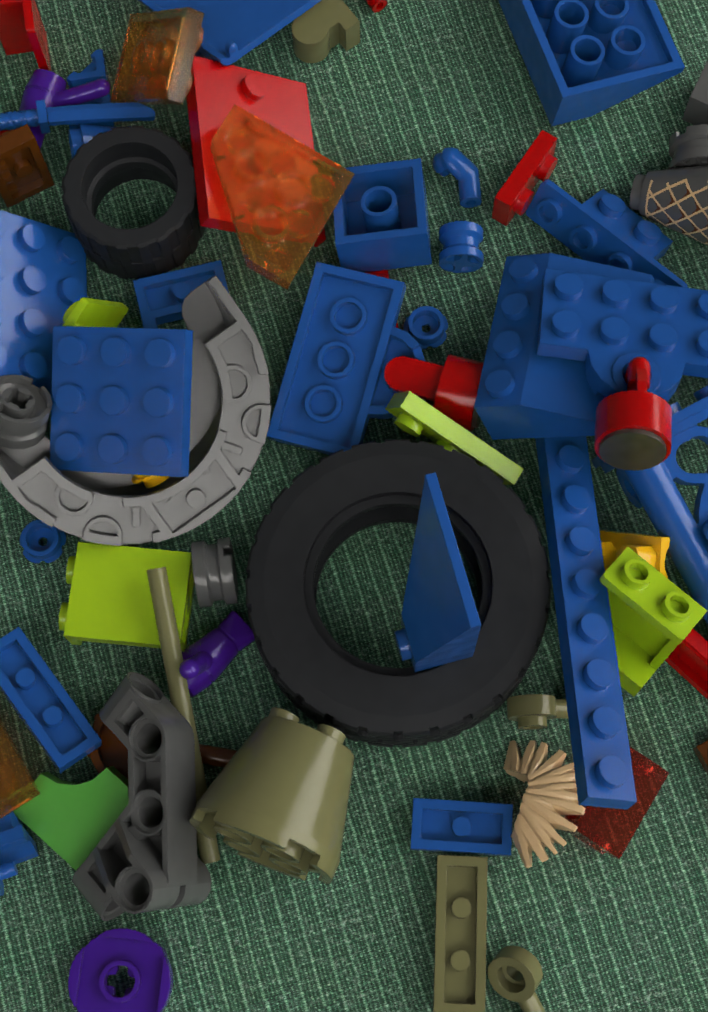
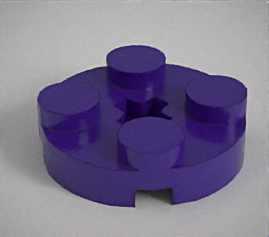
[68,928,173,1012]

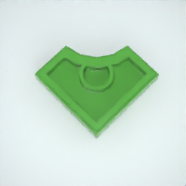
[12,766,129,870]

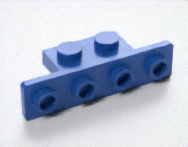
[526,179,688,288]

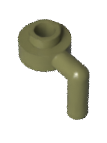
[506,694,568,730]
[487,946,546,1012]

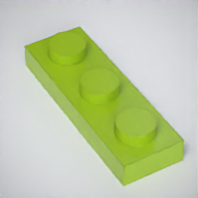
[385,391,524,485]

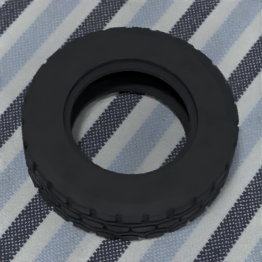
[245,439,551,748]

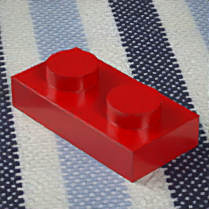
[492,130,558,227]

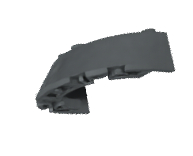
[0,276,271,546]

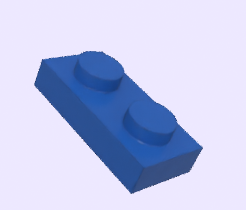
[410,798,513,857]

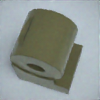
[292,0,360,63]

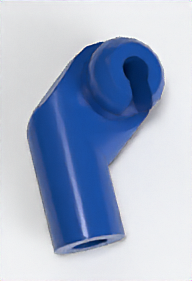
[432,147,482,208]

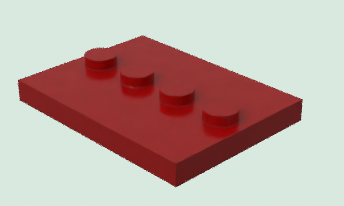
[183,55,326,247]

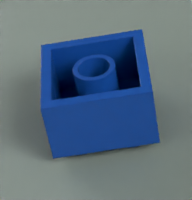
[331,158,432,273]

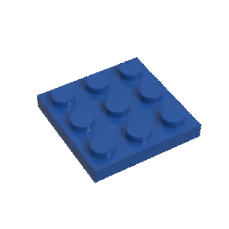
[50,326,193,477]

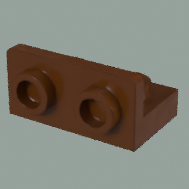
[0,124,55,208]

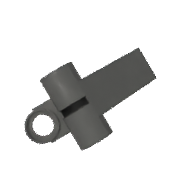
[72,672,212,921]

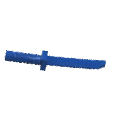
[0,100,155,134]

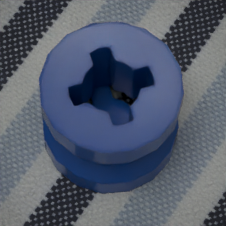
[439,221,484,273]

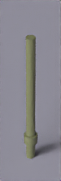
[146,567,221,864]

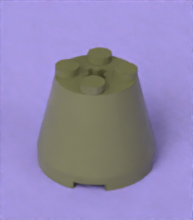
[189,707,355,884]

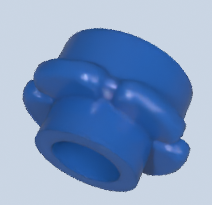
[404,306,448,350]
[19,520,66,564]

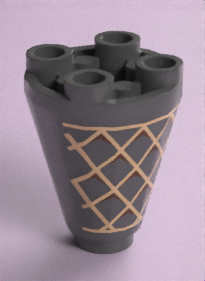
[630,165,708,246]

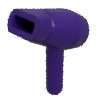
[14,69,111,150]
[179,611,255,698]

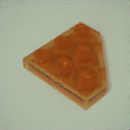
[210,104,354,290]

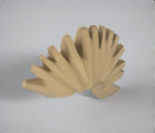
[503,740,586,868]

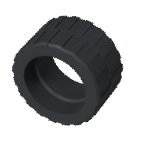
[61,125,205,279]

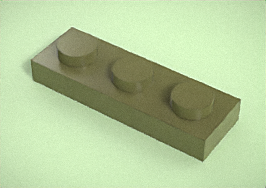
[433,855,488,1012]

